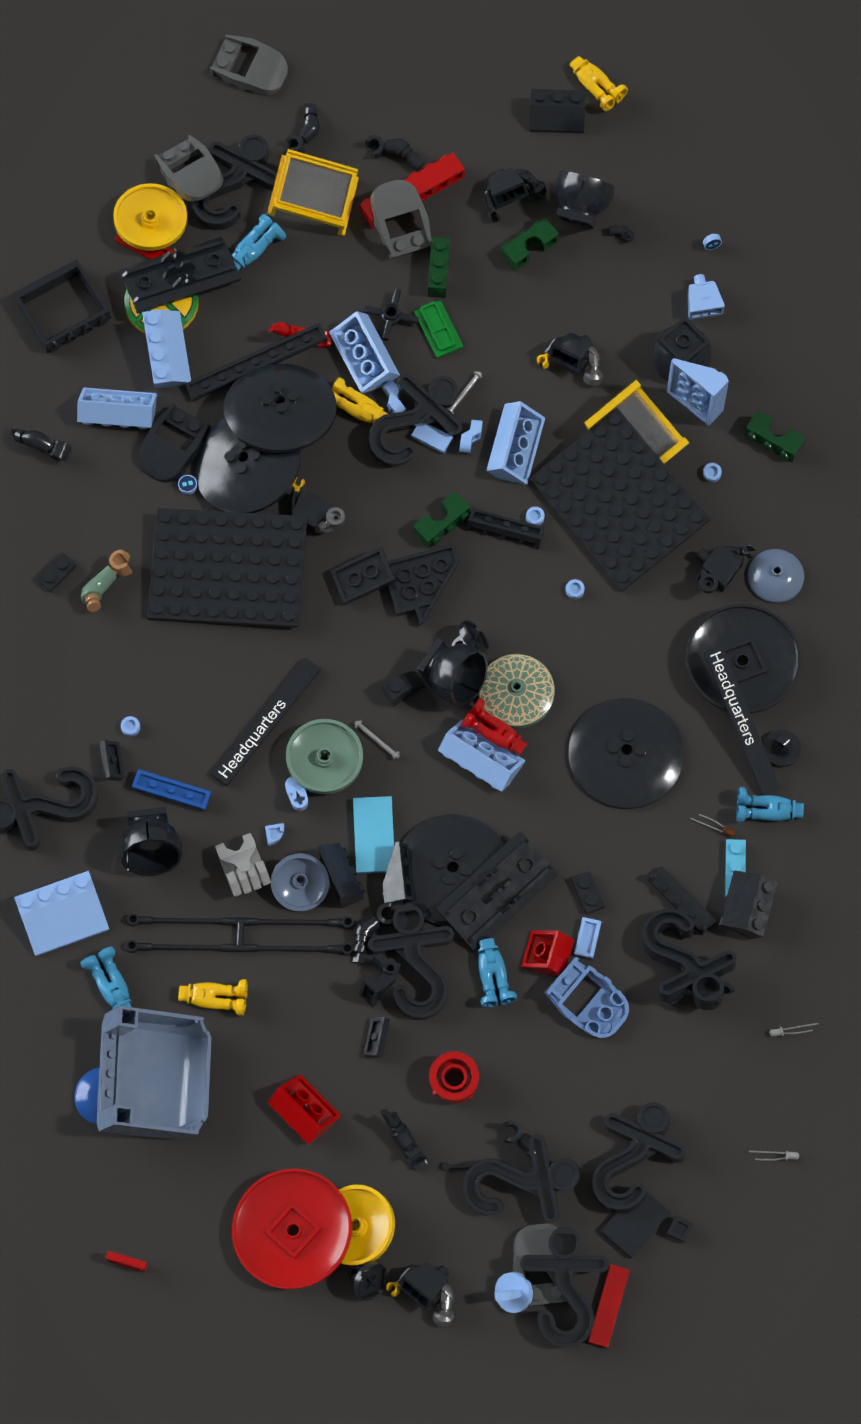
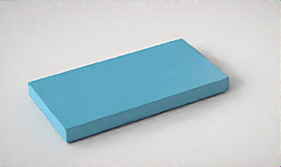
[353,796,394,874]

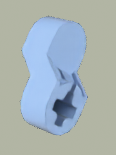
[382,380,406,413]
[459,419,483,453]
[285,776,308,811]

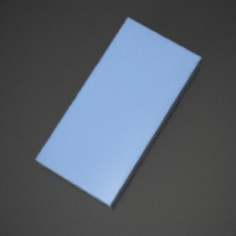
[411,424,453,454]
[574,917,602,960]

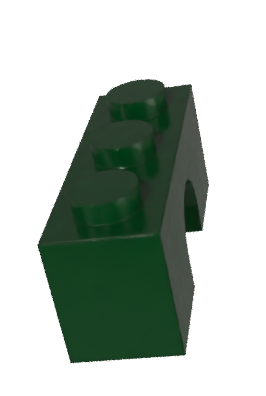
[501,218,559,271]
[428,237,450,298]
[744,410,806,462]
[413,491,470,548]

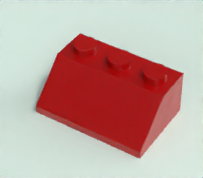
[267,1074,341,1144]

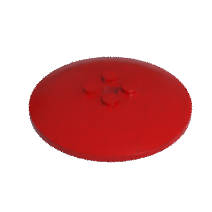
[232,1169,352,1290]

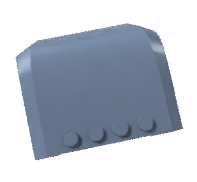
[97,1006,211,1138]

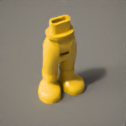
[570,56,628,111]
[332,377,388,424]
[178,979,248,1016]

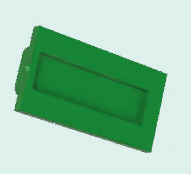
[414,300,463,359]

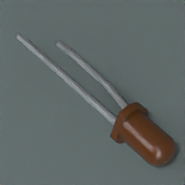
[690,814,736,837]

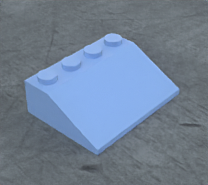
[667,358,729,426]
[14,871,109,956]

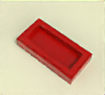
[106,1251,148,1273]

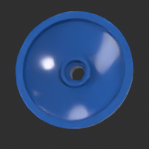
[74,1067,100,1125]

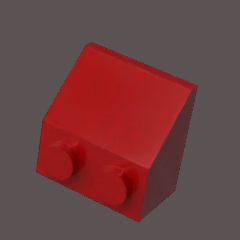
[521,930,574,976]

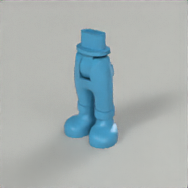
[231,214,287,271]
[736,787,804,822]
[478,938,517,1007]
[80,946,132,1009]

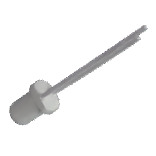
[770,1023,819,1037]
[749,1151,799,1161]

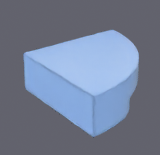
[265,823,285,846]

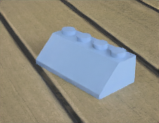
[142,309,191,389]
[329,311,400,393]
[77,388,157,429]
[486,401,545,485]
[438,720,526,792]

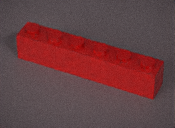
[360,152,465,229]

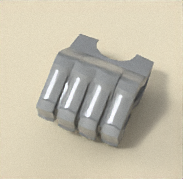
[215,833,271,897]

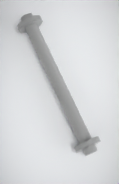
[446,371,482,415]
[355,720,400,760]

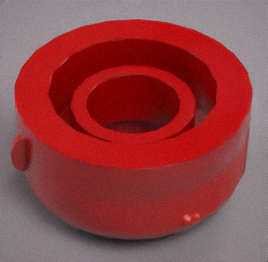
[429,1051,479,1104]

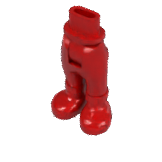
[460,698,527,755]

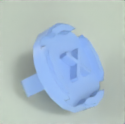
[494,1272,533,1313]

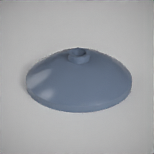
[747,549,804,603]
[271,853,329,911]

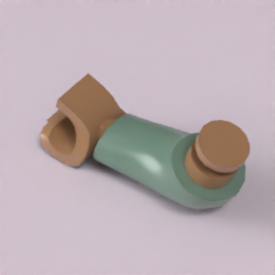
[81,550,132,612]

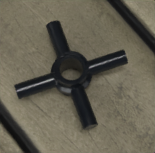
[364,288,419,341]

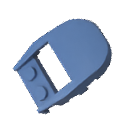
[544,957,629,1038]

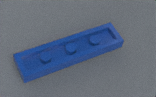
[132,769,212,811]

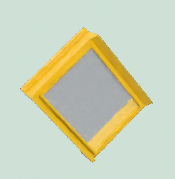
[267,149,359,236]
[584,380,689,464]

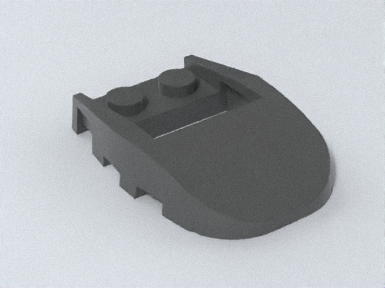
[210,34,288,96]
[154,135,223,201]
[370,180,432,259]
[513,1224,568,1307]

